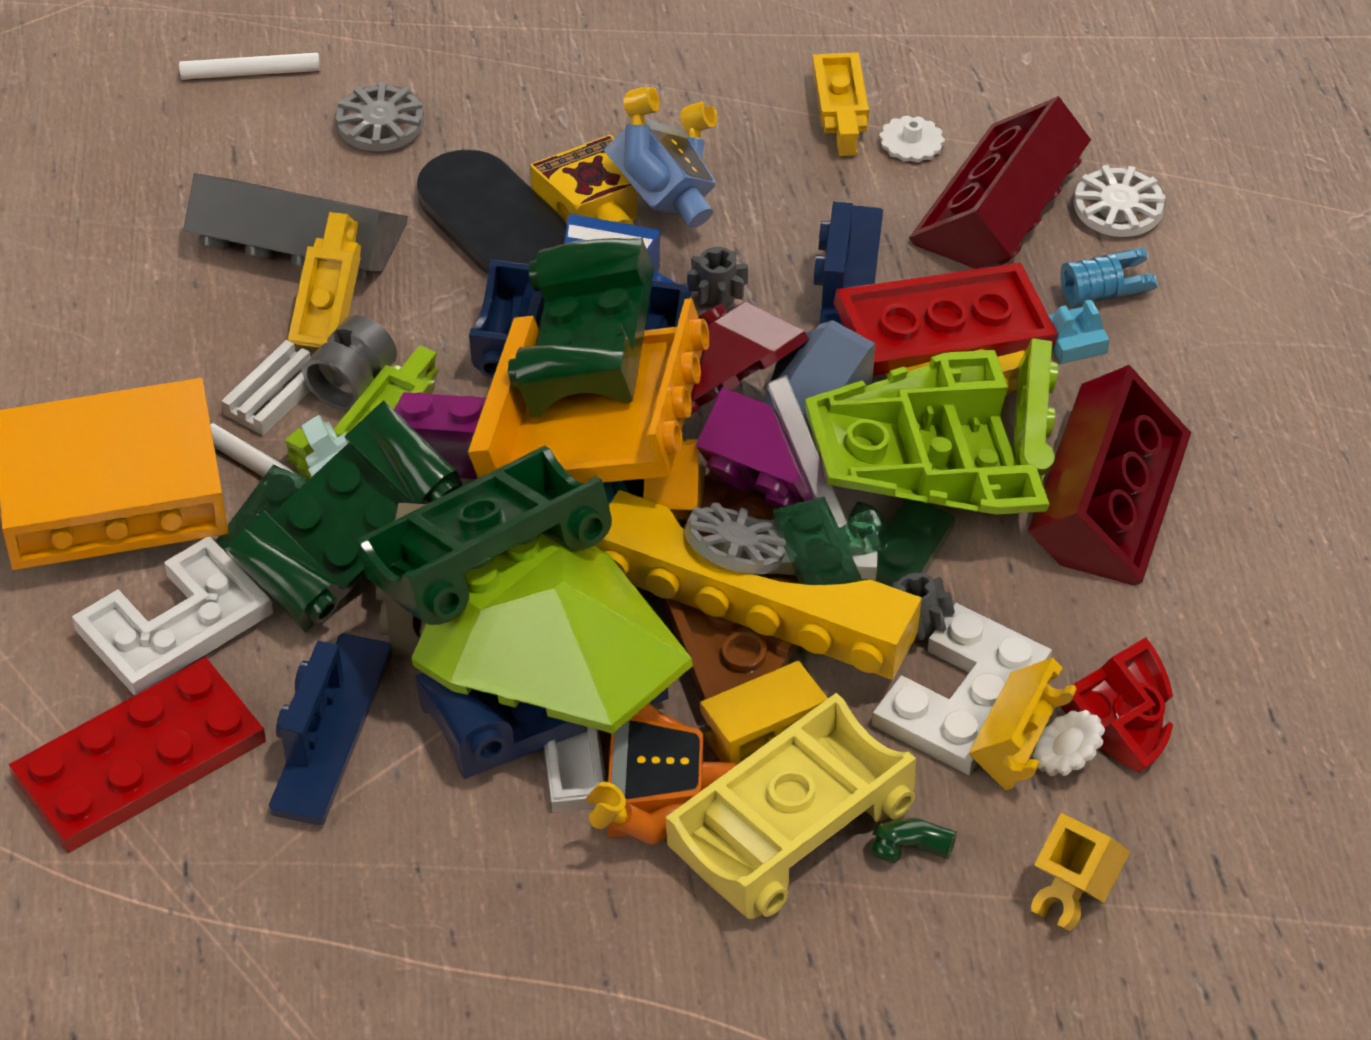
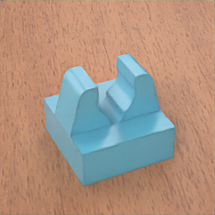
[1048,300,1109,364]

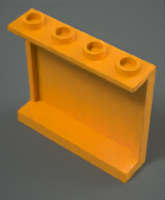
[468,298,709,484]
[0,378,229,570]

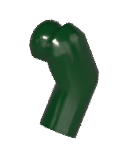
[870,818,957,863]

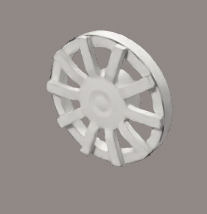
[1074,165,1166,237]

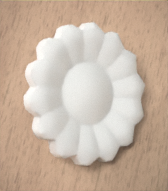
[879,116,945,163]
[1032,710,1105,776]

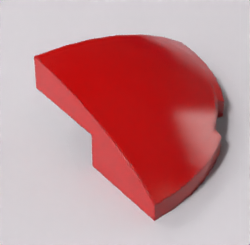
[1060,637,1173,773]

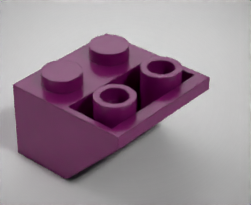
[695,387,815,513]

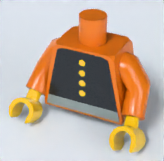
[586,703,737,845]

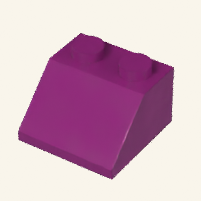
[394,392,486,479]

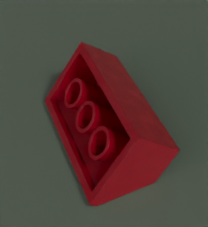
[909,96,1091,269]
[1028,365,1191,585]

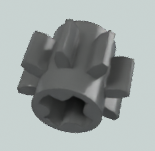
[687,247,748,308]
[892,573,955,640]

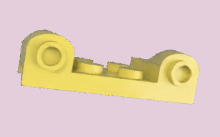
[666,693,916,919]

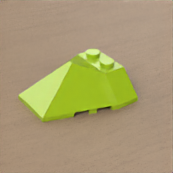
[804,350,1049,515]
[411,530,693,733]

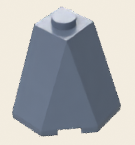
[764,320,875,440]

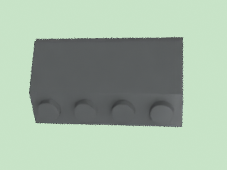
[183,173,408,279]

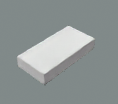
[544,727,607,813]

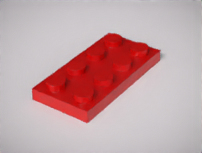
[833,262,1058,376]
[9,657,266,853]

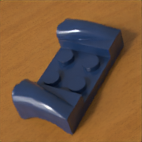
[469,259,689,379]
[416,673,669,779]

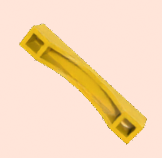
[595,490,922,680]

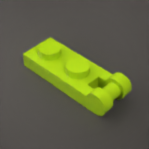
[1013,338,1058,482]

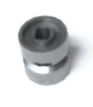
[302,315,398,411]

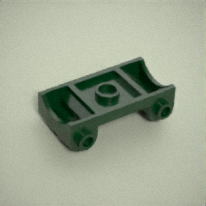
[508,238,654,418]
[225,400,463,633]
[355,445,612,625]

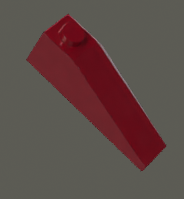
[685,302,809,419]

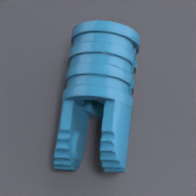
[1060,247,1158,307]

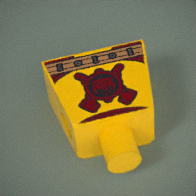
[530,134,637,225]

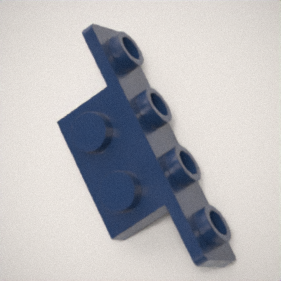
[814,201,883,326]
[269,633,392,825]

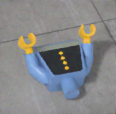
[604,87,717,228]

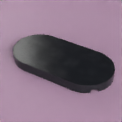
[417,149,567,274]

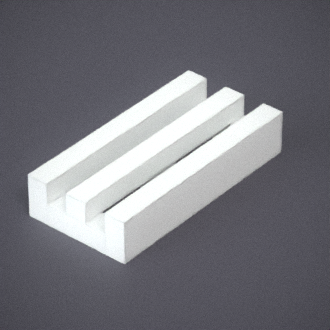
[221,340,311,436]

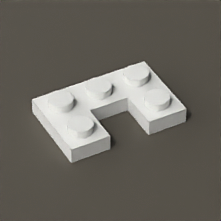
[72,537,273,695]
[872,603,1052,775]

